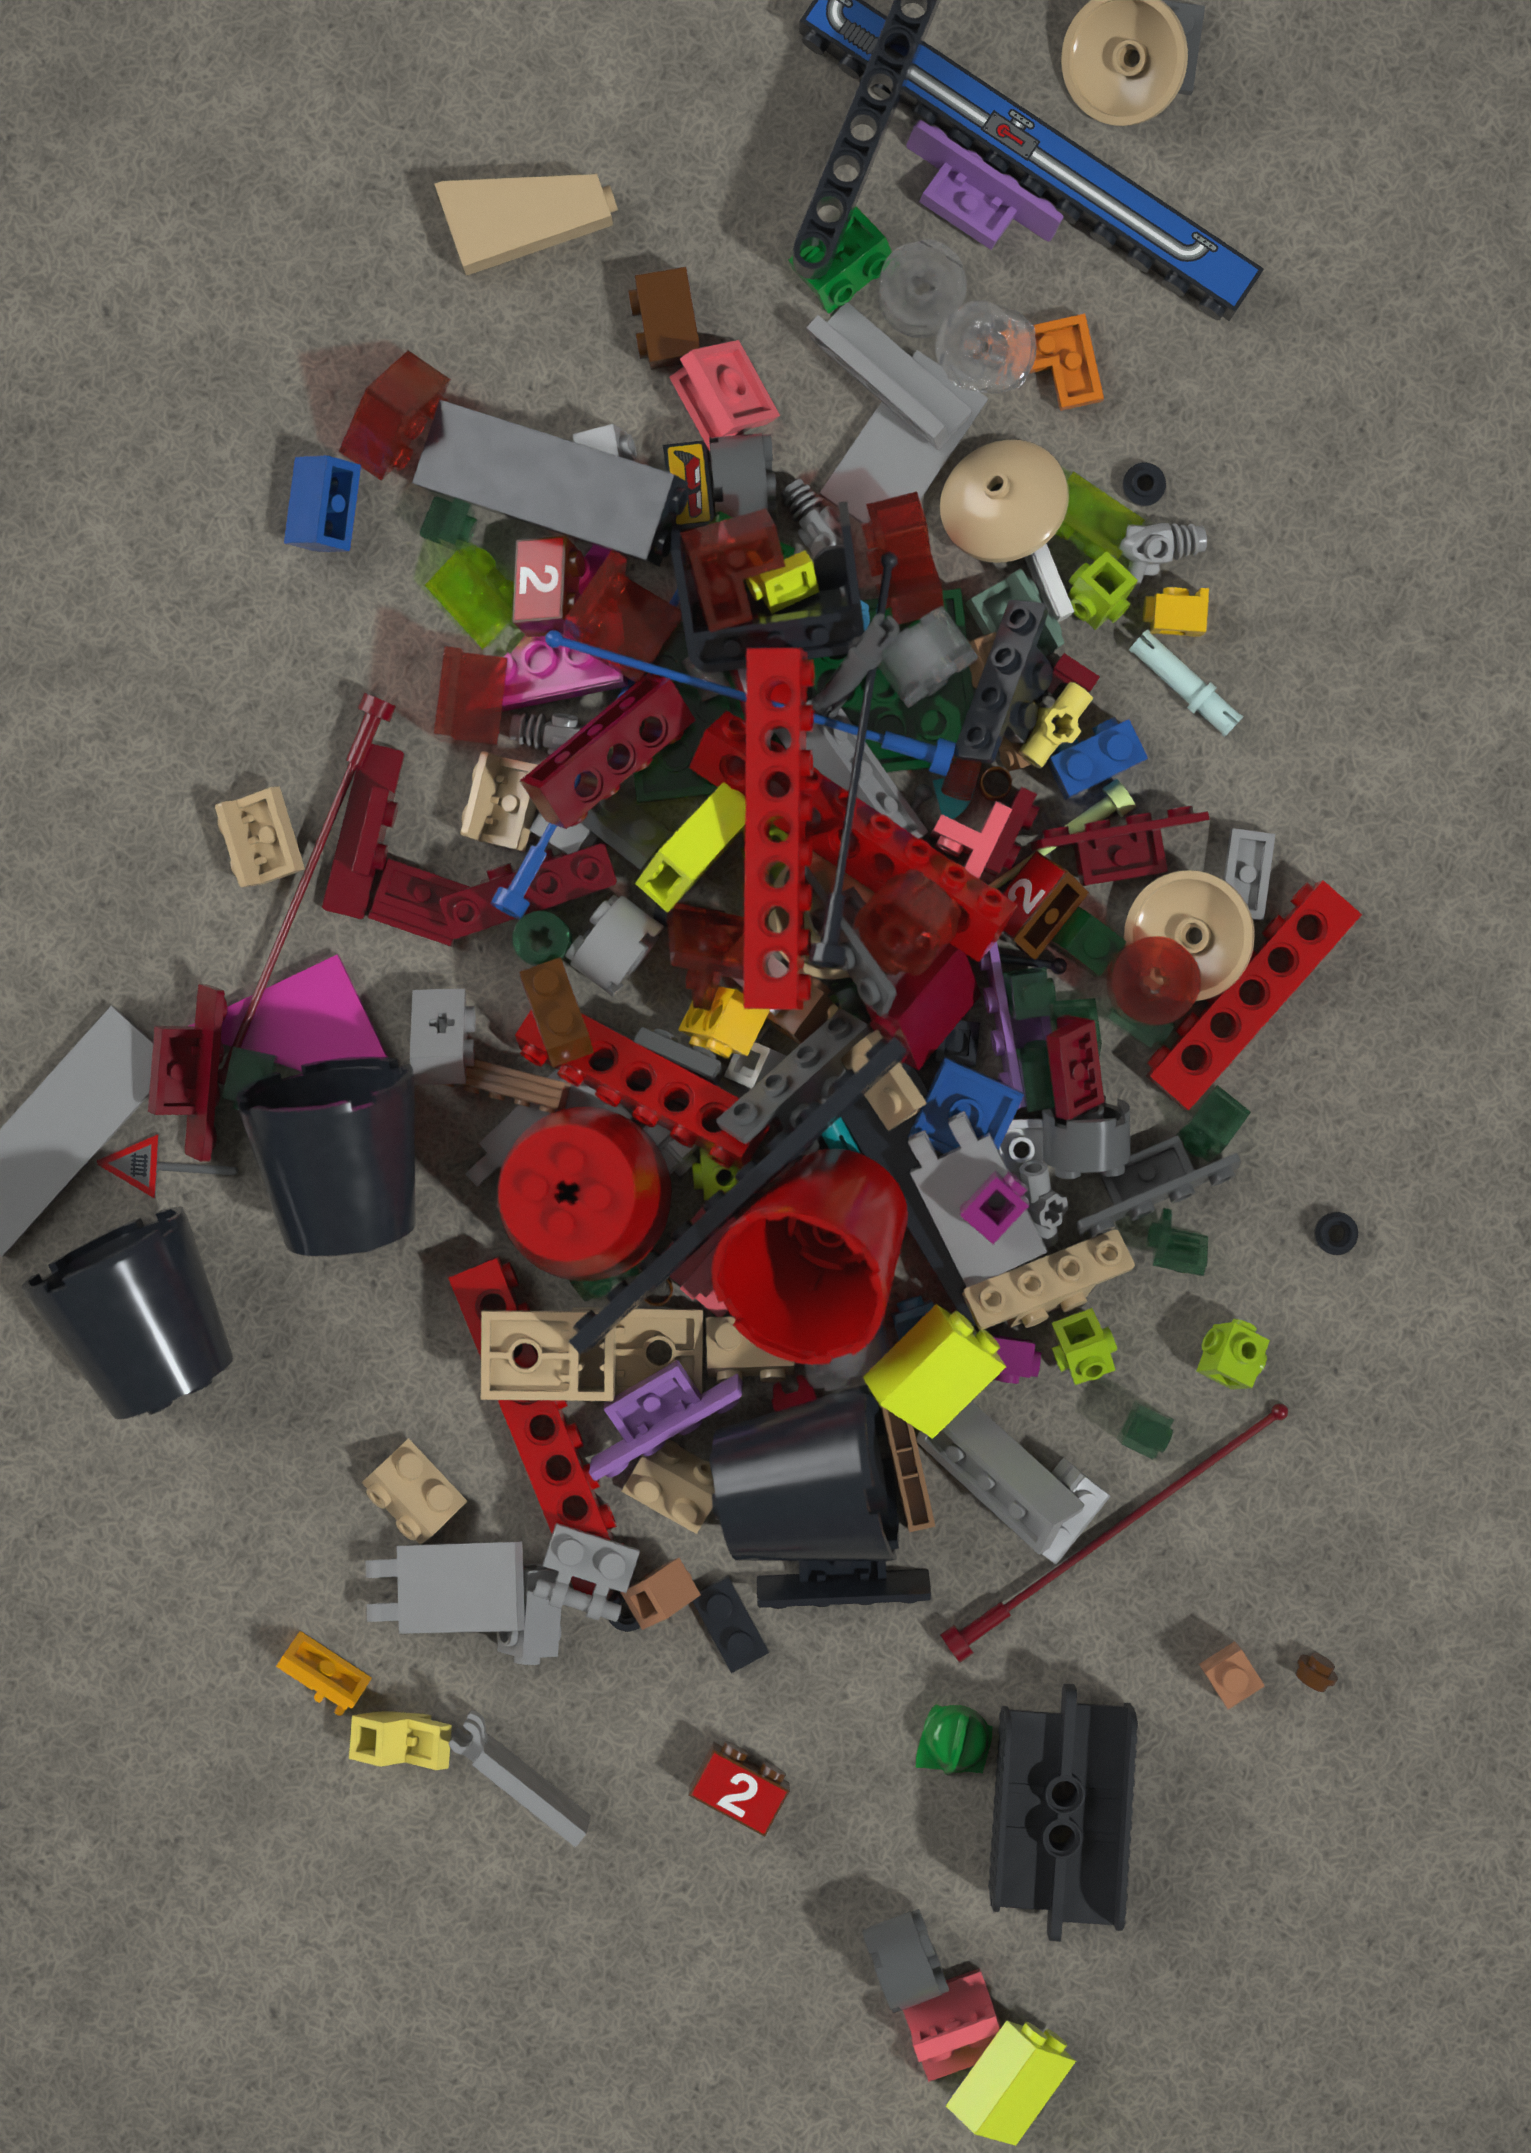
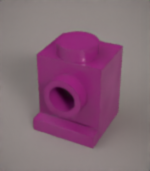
[960,1170,1029,1244]
[990,1334,1041,1384]

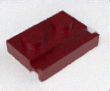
[983,786,1040,876]
[368,859,470,947]

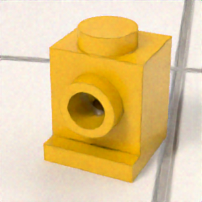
[1143,587,1209,637]

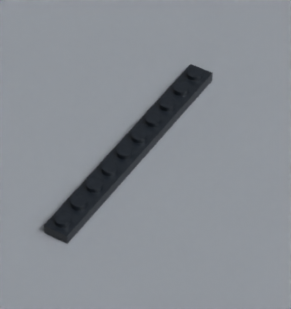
[568,1037,911,1354]

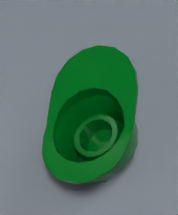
[916,1704,993,1776]

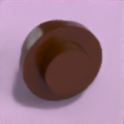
[1295,1653,1338,1692]

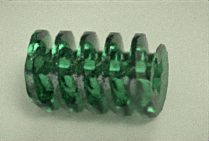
[512,911,572,966]

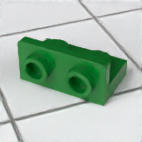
[788,206,895,314]

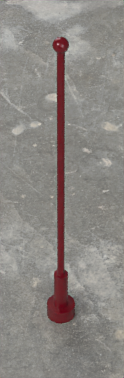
[217,693,396,1085]
[940,1403,1288,1663]

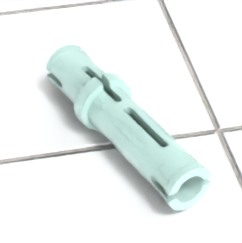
[1129,629,1244,737]

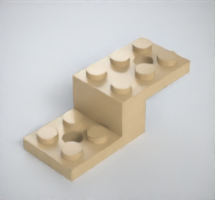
[481,1307,703,1401]

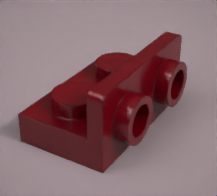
[1046,1014,1104,1120]

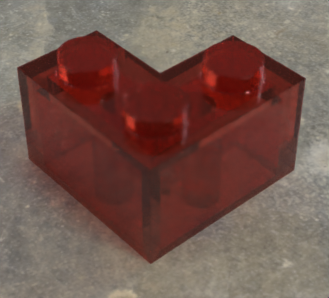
[339,350,451,481]
[861,491,945,624]
[681,508,786,632]

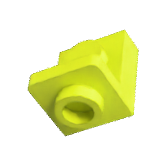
[745,550,819,613]

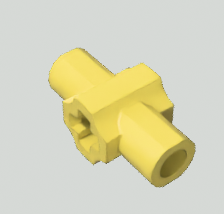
[1018,682,1093,768]

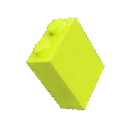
[635,782,746,913]
[863,1304,1006,1439]
[946,2020,1076,2146]

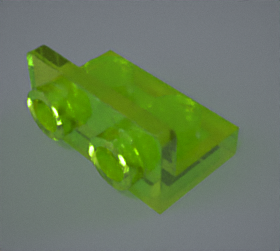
[1055,471,1145,561]
[424,544,514,649]

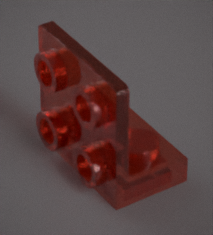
[563,550,682,682]

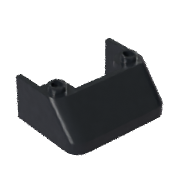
[671,501,865,673]

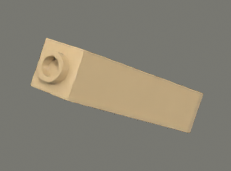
[435,174,618,276]

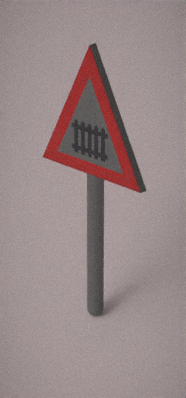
[97,1134,239,1199]

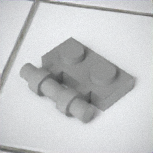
[533,1523,640,1622]

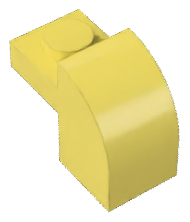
[349,1711,452,1770]

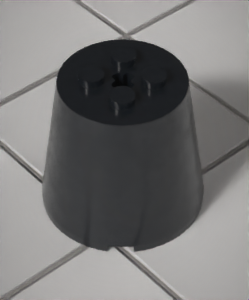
[236,1057,416,1257]
[22,1206,234,1420]
[710,1384,899,1561]

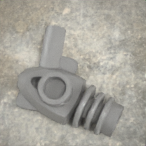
[780,479,844,557]
[1119,523,1207,597]
[509,713,584,755]

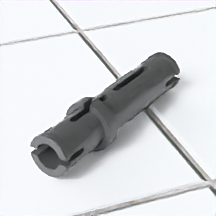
[812,613,899,718]

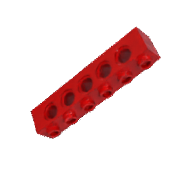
[1145,880,1362,1111]
[515,1010,770,1169]

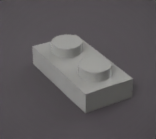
[1223,828,1276,921]

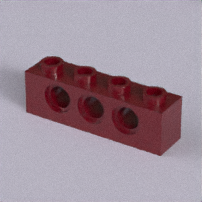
[519,673,695,829]

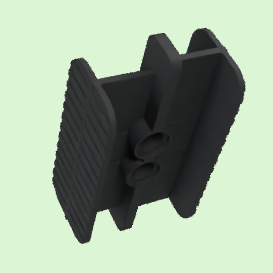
[988,1683,1138,1942]

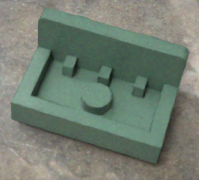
[965,569,1065,657]

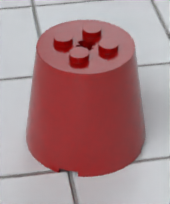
[497,1107,672,1281]
[712,1149,908,1365]

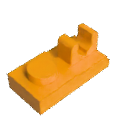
[276,1631,372,1716]

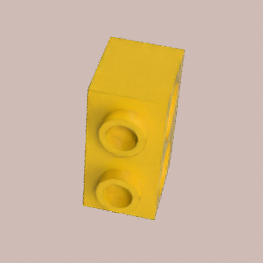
[678,984,770,1059]

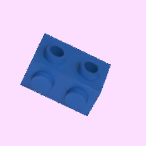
[284,455,361,552]
[1046,717,1148,800]

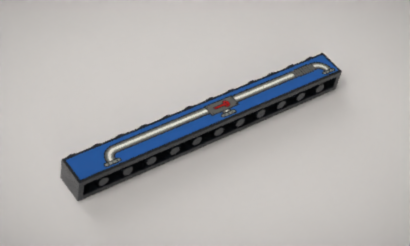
[799,0,1264,322]

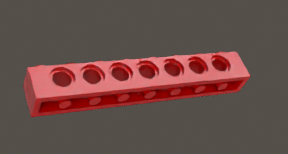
[744,648,814,1010]
[689,711,1017,962]
[448,1256,625,1596]

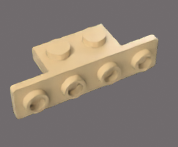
[962,1229,1135,1330]

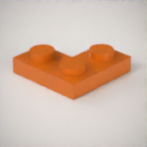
[999,314,1104,411]

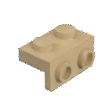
[461,751,537,852]
[215,786,305,887]
[841,1030,926,1131]
[706,1317,795,1383]
[362,1438,468,1545]
[621,1439,715,1534]

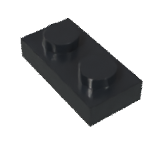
[692,1575,770,1674]

